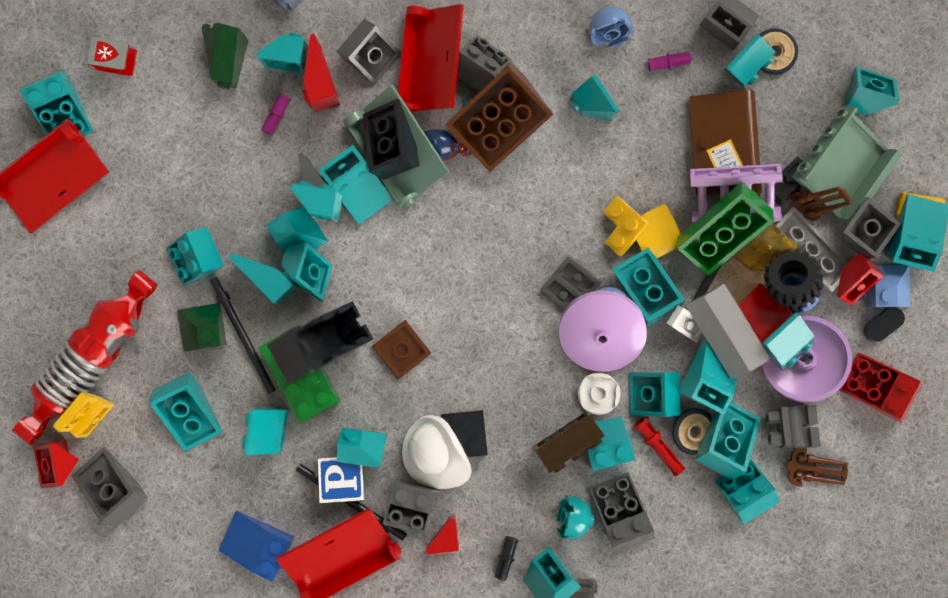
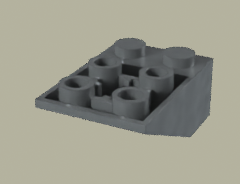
[589,472,655,553]

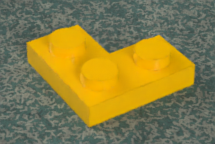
[603,196,649,256]

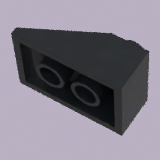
[363,99,419,180]

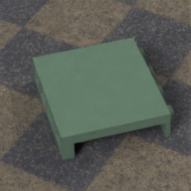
[792,107,902,223]

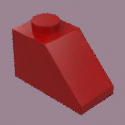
[837,253,884,306]

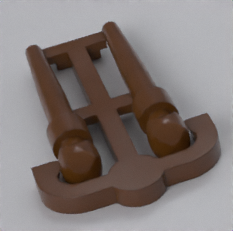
[791,186,852,221]
[786,448,848,487]

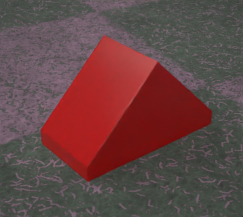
[425,514,459,554]

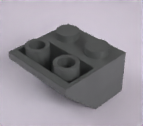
[700,0,759,50]
[457,35,512,91]
[383,478,437,535]

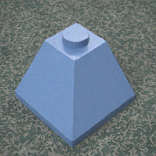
[866,265,910,308]

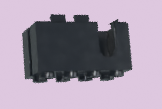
[267,301,373,385]

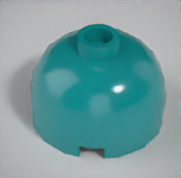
[557,495,594,540]

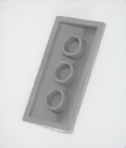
[770,206,848,294]
[686,283,770,379]

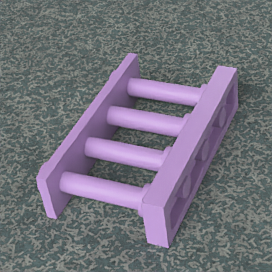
[690,164,782,224]

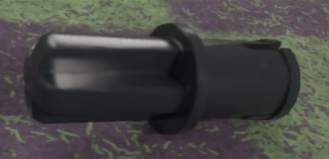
[495,536,519,580]

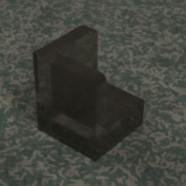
[572,578,597,598]

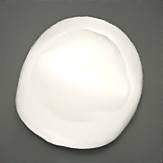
[402,415,471,489]

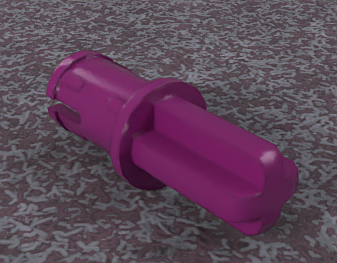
[648,52,691,72]
[261,93,291,135]

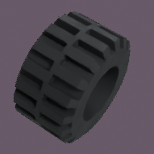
[764,249,823,310]

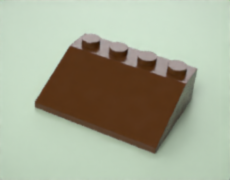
[446,61,554,172]

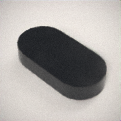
[864,307,905,341]

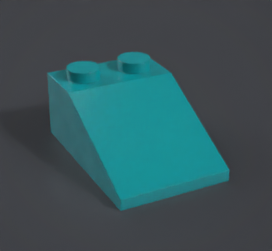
[612,247,685,328]
[228,253,300,305]
[149,372,223,451]
[695,402,761,480]

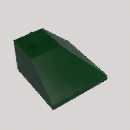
[178,303,227,352]

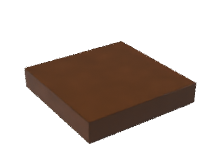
[372,320,431,379]

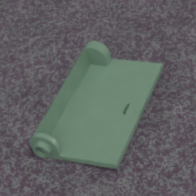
[343,85,449,209]

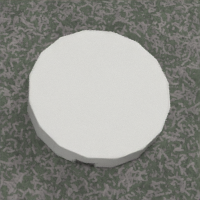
[577,372,621,415]

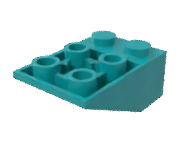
[20,68,93,136]
[318,145,393,225]
[884,194,948,272]
[678,337,736,415]
[242,405,289,455]

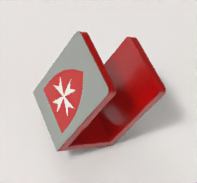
[86,36,137,76]

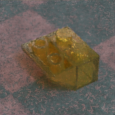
[734,223,802,271]

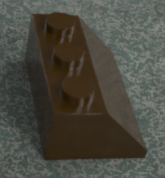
[533,412,605,473]

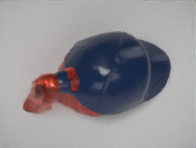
[424,129,472,161]

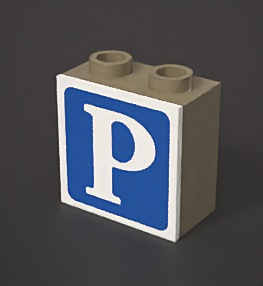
[314,457,364,504]

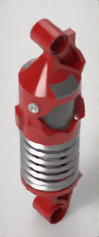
[12,270,158,445]

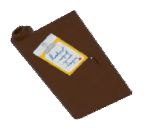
[689,90,763,196]

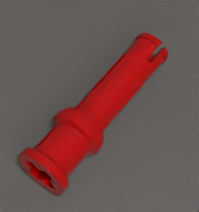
[632,416,685,476]

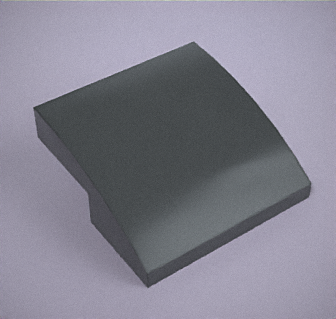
[541,255,602,309]

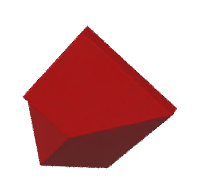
[33,440,79,488]

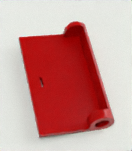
[398,4,464,115]
[0,119,110,233]
[276,508,402,598]

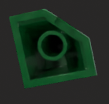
[202,23,249,90]

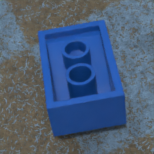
[218,511,295,582]

